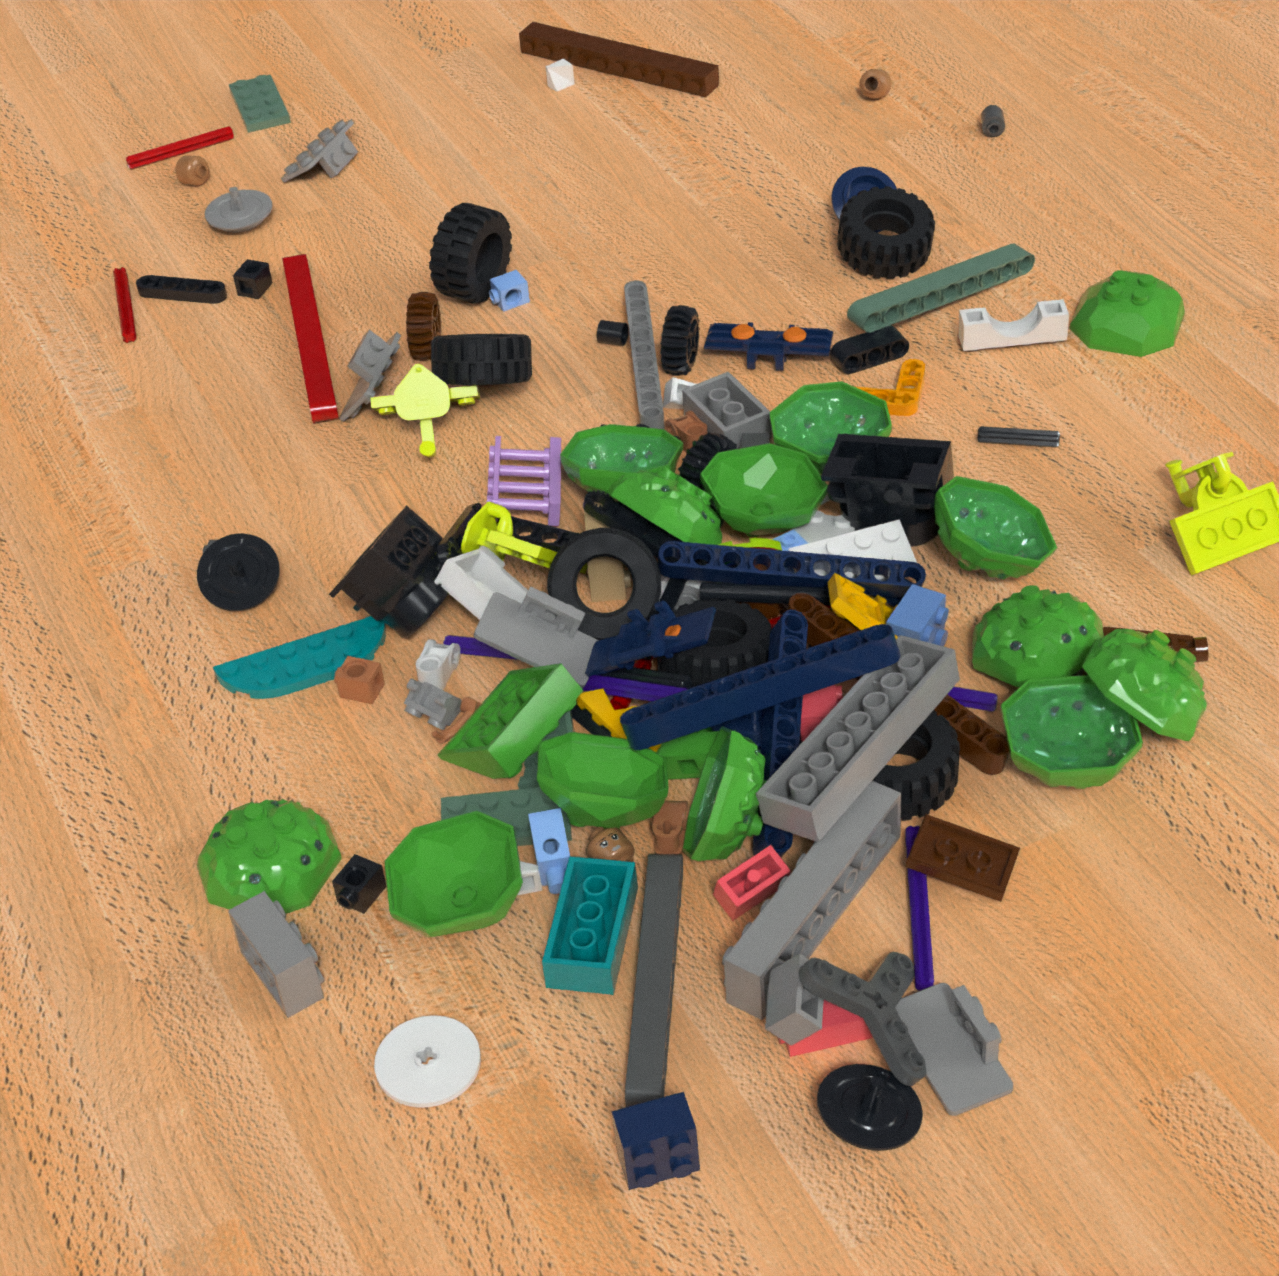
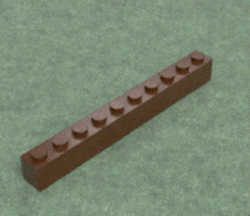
[519,22,719,97]

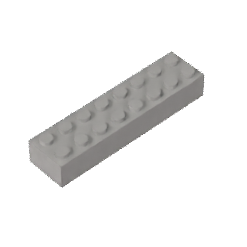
[756,635,960,842]
[722,781,901,1020]

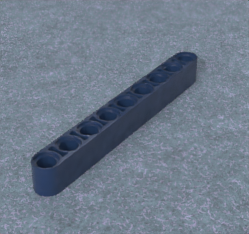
[657,541,926,598]
[752,610,808,858]
[620,624,901,750]

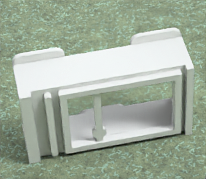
[434,546,528,620]

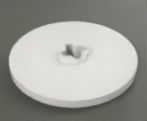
[374,1015,481,1108]

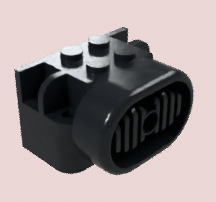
[821,433,954,547]
[329,505,449,639]

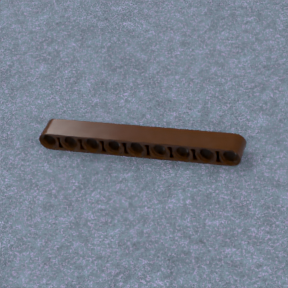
[788,593,1009,775]

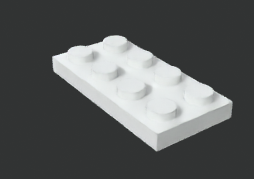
[788,520,917,581]

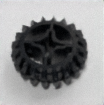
[660,305,700,376]
[678,432,737,490]

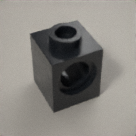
[233,259,273,299]
[332,854,387,914]

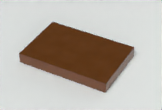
[905,814,1020,902]

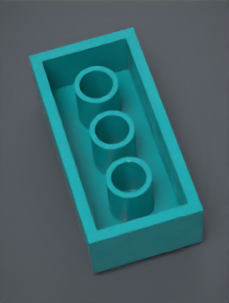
[542,856,638,995]

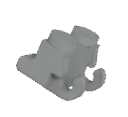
[404,678,462,730]

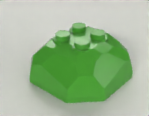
[1070,270,1185,357]
[700,443,828,537]
[537,732,669,829]
[384,811,523,938]

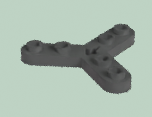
[799,952,926,1086]

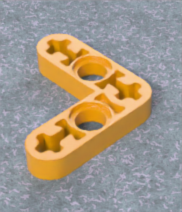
[854,359,925,416]

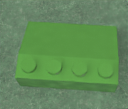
[438,663,584,779]

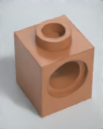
[334,656,385,704]

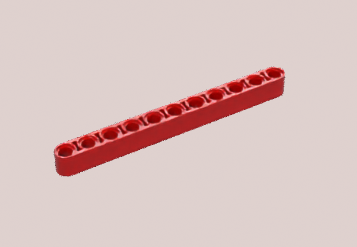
[282,254,339,423]

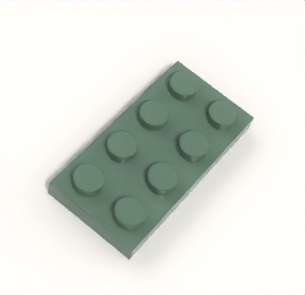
[229,75,291,133]
[441,787,572,846]

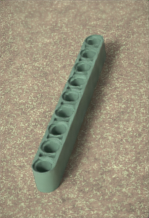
[847,243,1035,333]

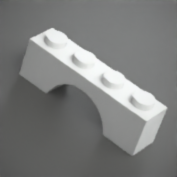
[958,299,1069,351]

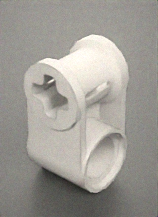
[415,639,460,690]

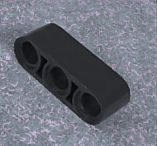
[830,325,910,374]

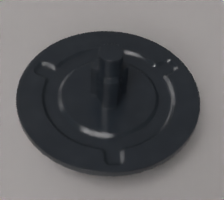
[197,533,280,611]
[817,1064,923,1151]

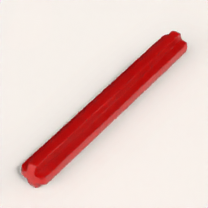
[126,126,234,170]
[113,267,136,343]

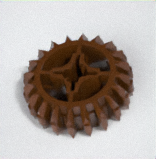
[406,292,442,361]

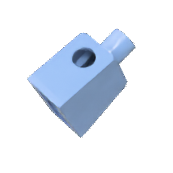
[528,808,570,894]

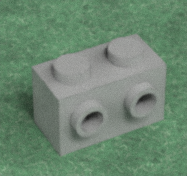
[765,954,824,1046]

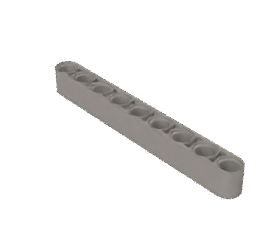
[624,280,665,430]

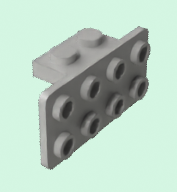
[281,119,358,182]
[339,329,401,422]
[474,586,599,688]
[895,983,1013,1116]

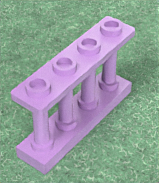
[487,436,561,526]

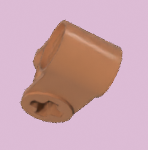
[665,410,708,454]
[652,801,688,854]

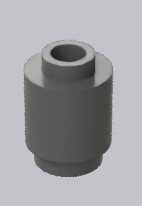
[981,105,1005,137]

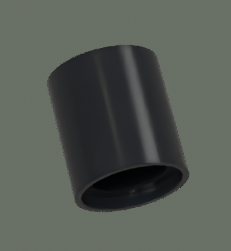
[597,320,628,346]

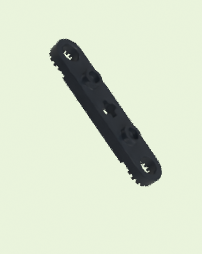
[583,490,708,565]
[437,502,482,567]

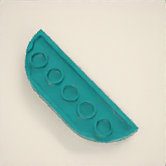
[213,616,386,699]

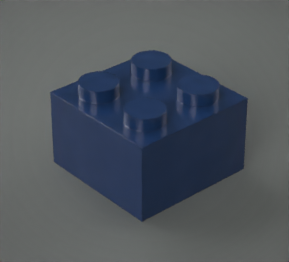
[611,1092,700,1190]

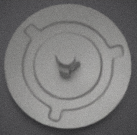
[205,187,272,233]

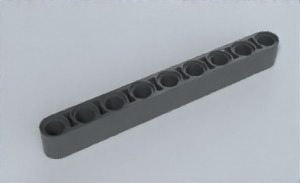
[625,854,683,1107]

